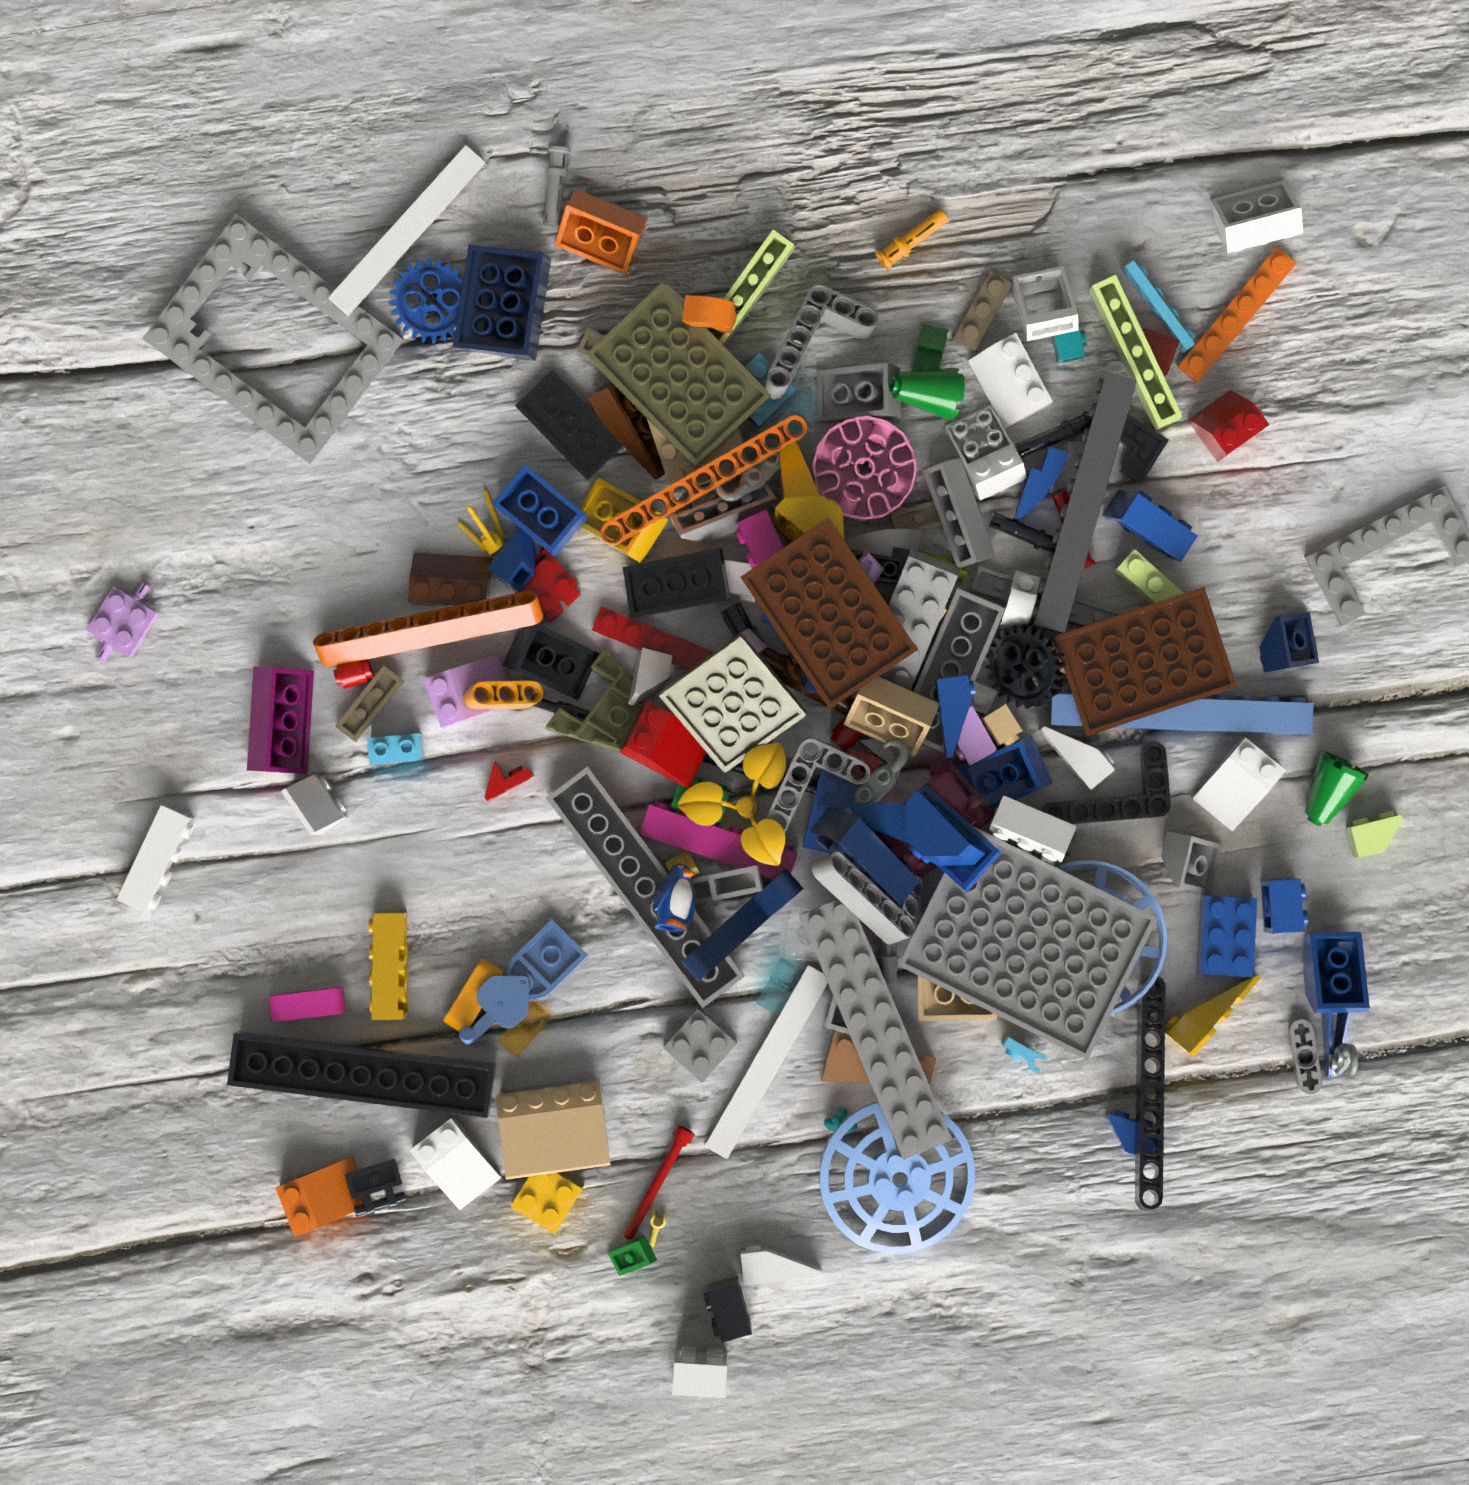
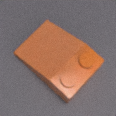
[275,1156,363,1237]

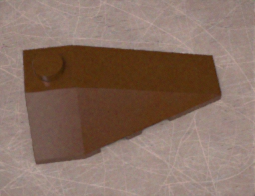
[587,382,665,480]

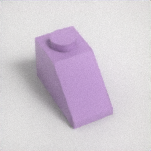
[955,704,997,765]

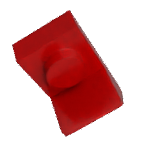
[484,761,534,801]

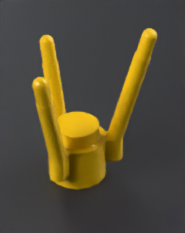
[457,490,507,556]

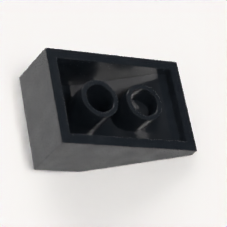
[502,624,600,700]

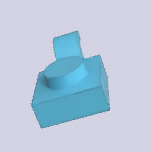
[1001,1035,1047,1073]

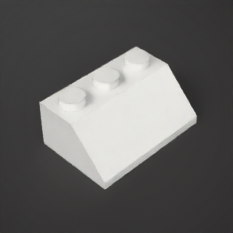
[1210,180,1303,253]
[968,333,1053,429]

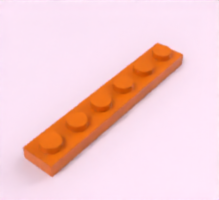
[1177,247,1297,384]

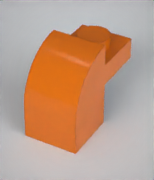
[682,295,736,333]

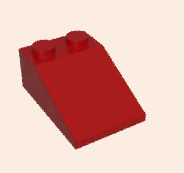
[619,701,706,789]

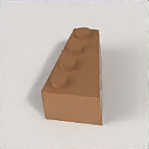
[821,1030,936,1084]

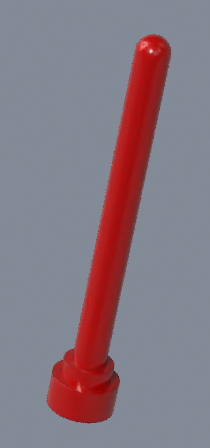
[624,1124,695,1240]

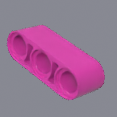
[268,987,346,1022]

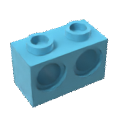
[367,733,424,765]

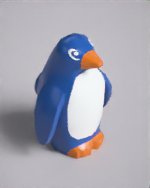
[652,863,695,932]

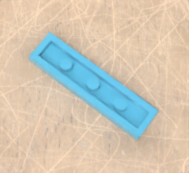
[1122,260,1195,354]

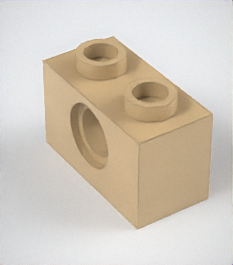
[980,704,1022,747]

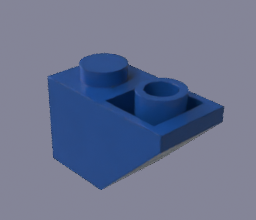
[487,528,535,593]
[1106,1109,1155,1155]

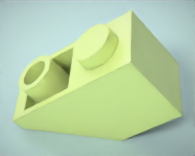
[1346,811,1403,858]

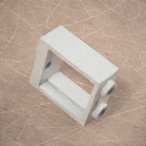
[1013,266,1078,341]

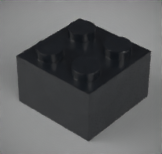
[704,1276,752,1343]

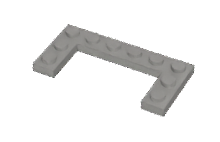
[1305,485,1469,626]

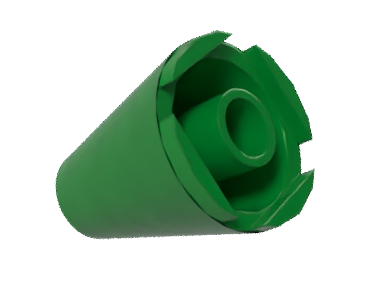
[889,367,965,420]
[1305,751,1369,826]

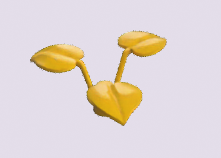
[678,742,786,865]

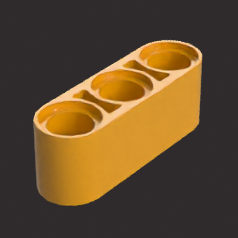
[463,681,543,709]
[443,958,505,1032]

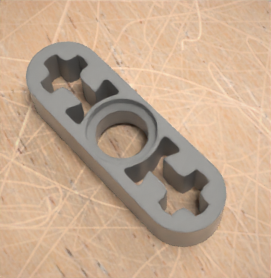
[1288,1019,1322,1095]

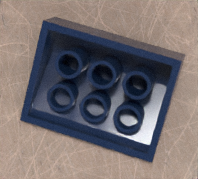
[453,244,551,361]

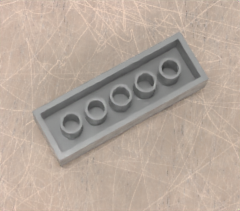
[851,549,960,699]
[912,588,1006,754]

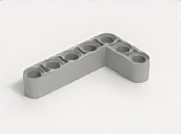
[764,284,879,400]
[764,736,870,832]
[812,851,925,945]

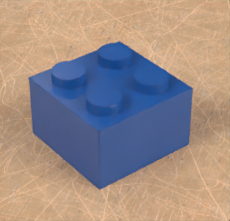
[1260,878,1308,934]

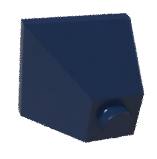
[1259,612,1319,673]

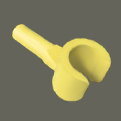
[649,1208,666,1247]

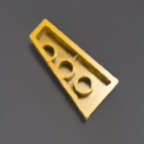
[369,912,409,1020]

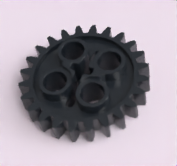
[985,623,1067,709]

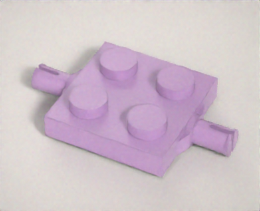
[86,582,159,662]

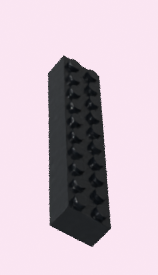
[227,1031,497,1118]

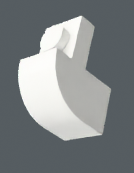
[999,570,1041,630]

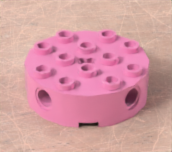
[812,416,917,523]

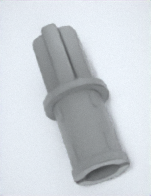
[879,940,900,983]

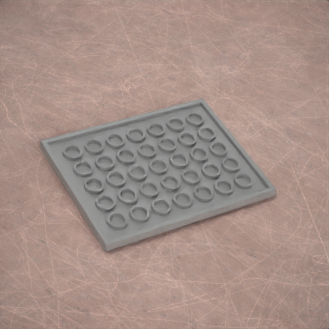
[898,826,1158,1060]

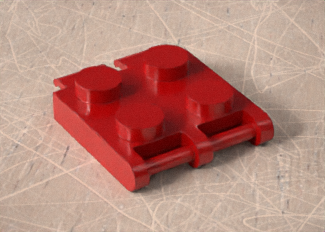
[512,547,581,622]

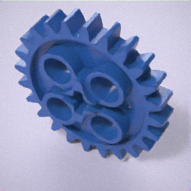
[389,258,464,343]

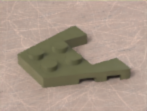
[546,648,647,752]

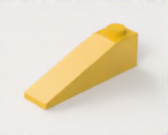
[1165,973,1260,1057]

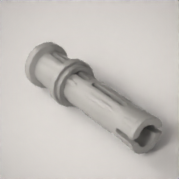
[543,146,571,227]

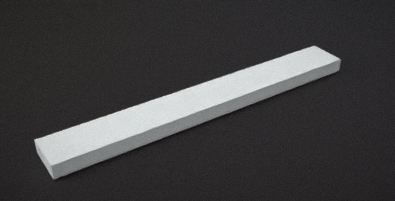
[328,145,485,316]
[705,965,828,1159]

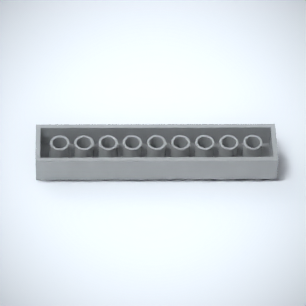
[546,766,745,1008]
[799,899,952,1160]

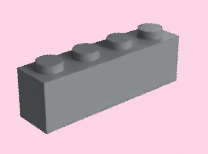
[923,458,995,568]

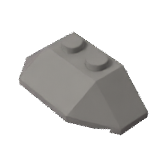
[670,475,776,543]

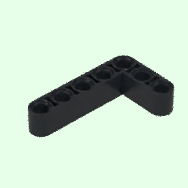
[1041,741,1171,824]

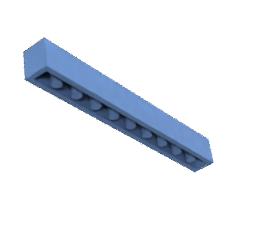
[1049,689,1314,735]

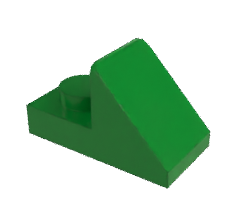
[912,324,948,371]
[608,1235,657,1276]

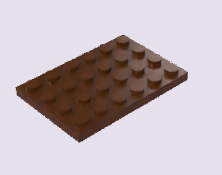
[740,517,918,709]
[1053,587,1237,736]

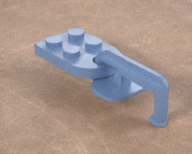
[459,919,589,1045]

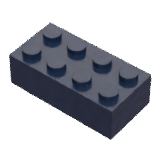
[811,806,919,906]

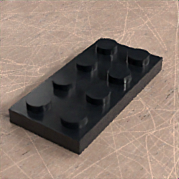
[515,370,624,481]
[623,548,730,619]

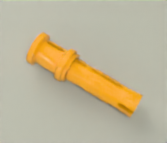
[875,209,949,271]

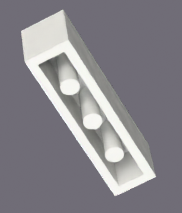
[116,805,194,913]

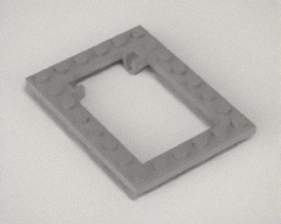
[142,214,404,464]

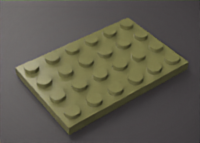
[586,283,771,468]

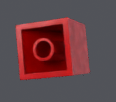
[1188,390,1270,462]

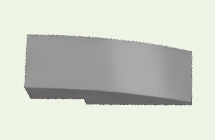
[845,528,927,557]
[690,865,763,904]

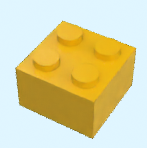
[511,1172,584,1234]

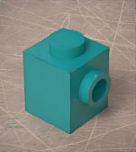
[1051,324,1087,364]

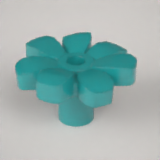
[824,1108,857,1134]

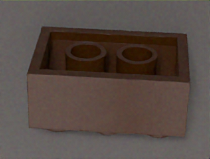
[408,553,492,607]

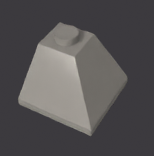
[1161,831,1222,895]

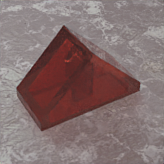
[1142,328,1180,378]

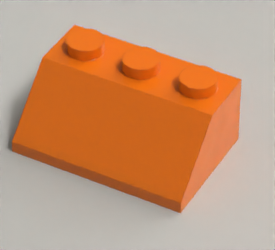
[555,189,648,275]

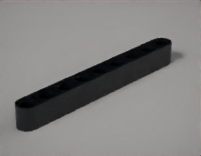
[1135,976,1166,1211]

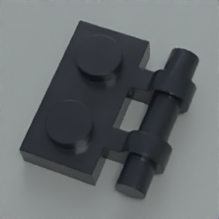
[344,1159,406,1217]

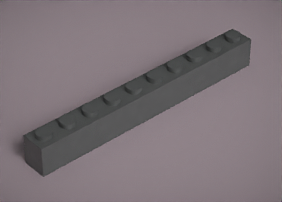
[1031,372,1137,634]

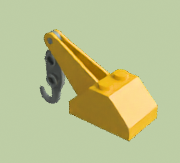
[716,441,844,542]

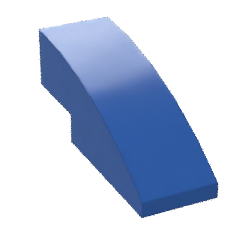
[1013,446,1069,521]

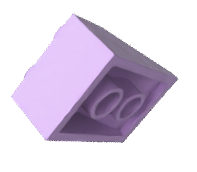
[423,653,509,729]

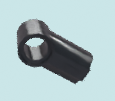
[721,602,765,644]

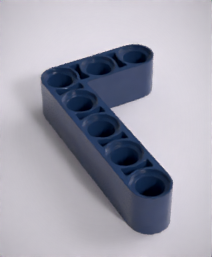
[681,869,804,982]

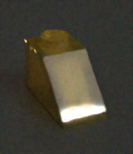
[497,1001,552,1059]

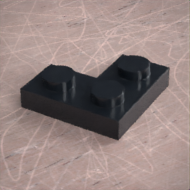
[1119,414,1169,484]

